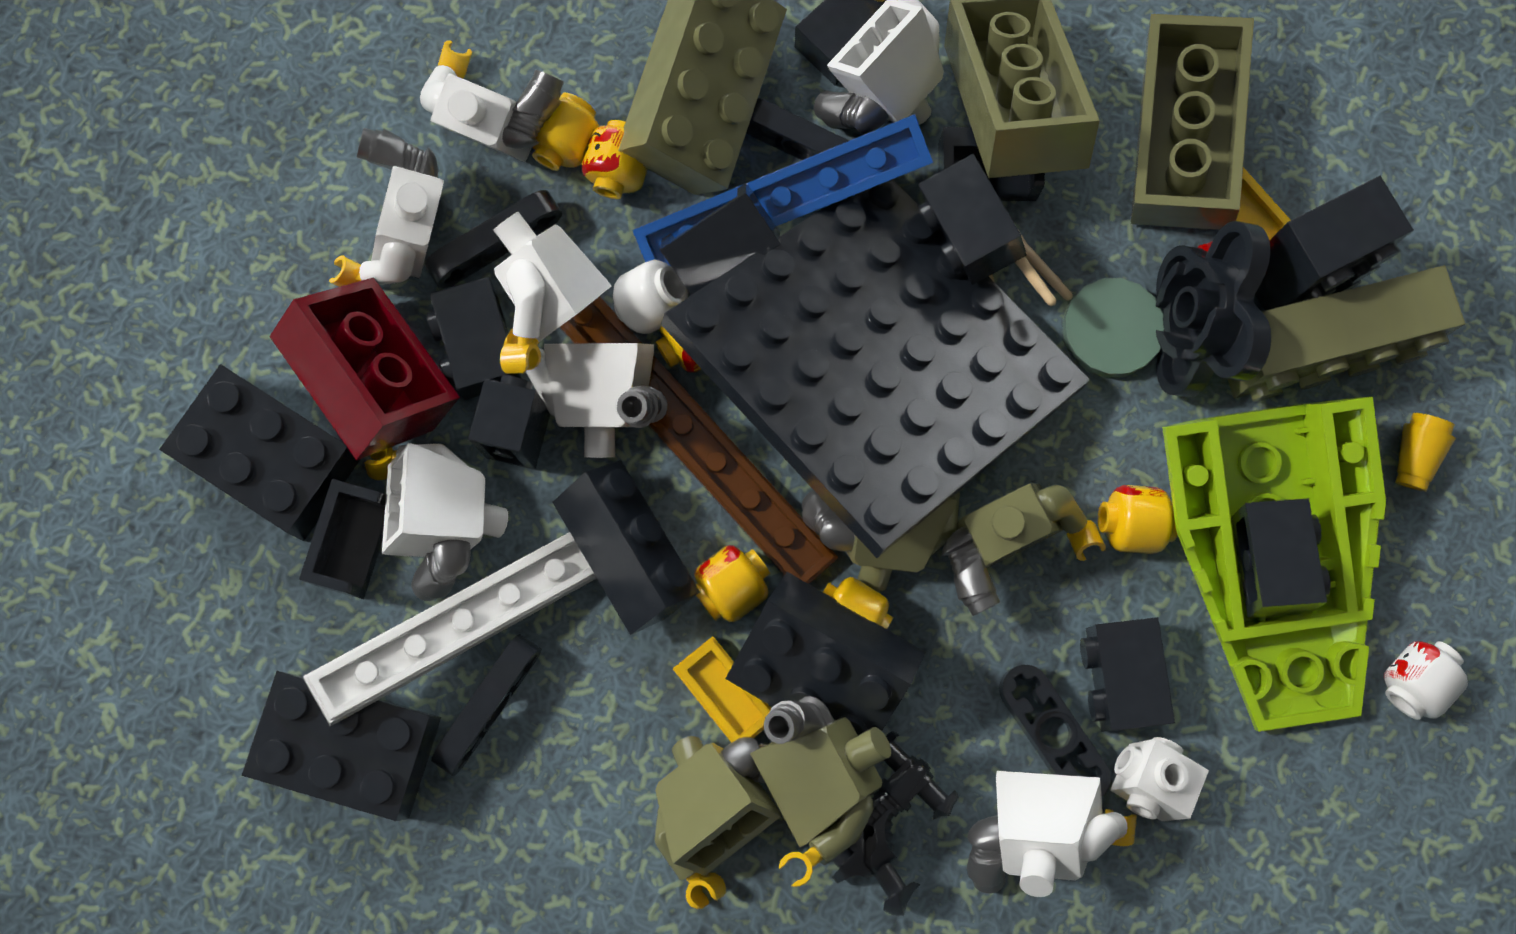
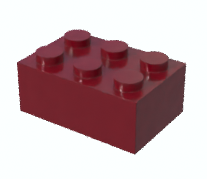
[269,277,460,460]

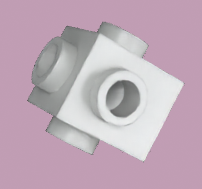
[1110,737,1209,821]

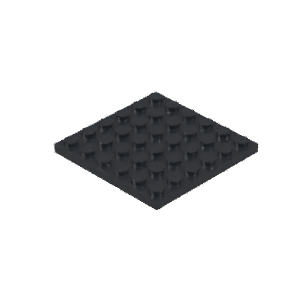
[661,179,1090,558]

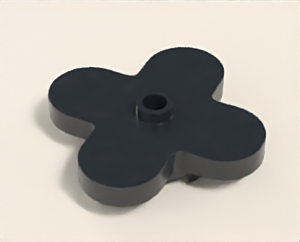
[1156,221,1271,397]

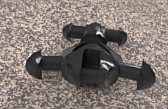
[831,731,959,916]

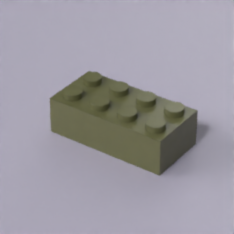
[618,0,787,195]
[944,0,1100,178]
[1131,14,1254,230]
[1228,265,1466,402]

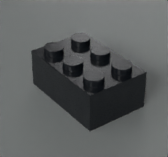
[1255,175,1414,311]
[159,364,360,541]
[725,572,926,735]
[241,671,441,821]

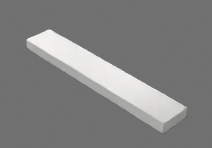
[303,532,596,727]

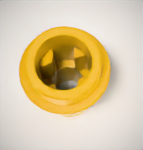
[1395,413,1456,492]

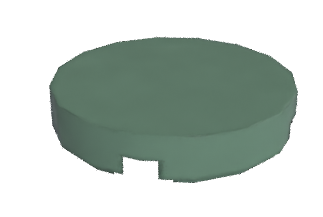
[1062,278,1164,378]

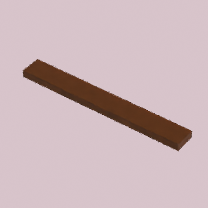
[559,296,838,584]

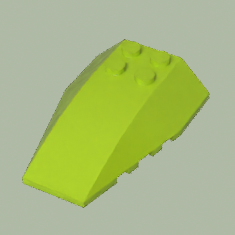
[1162,397,1386,732]

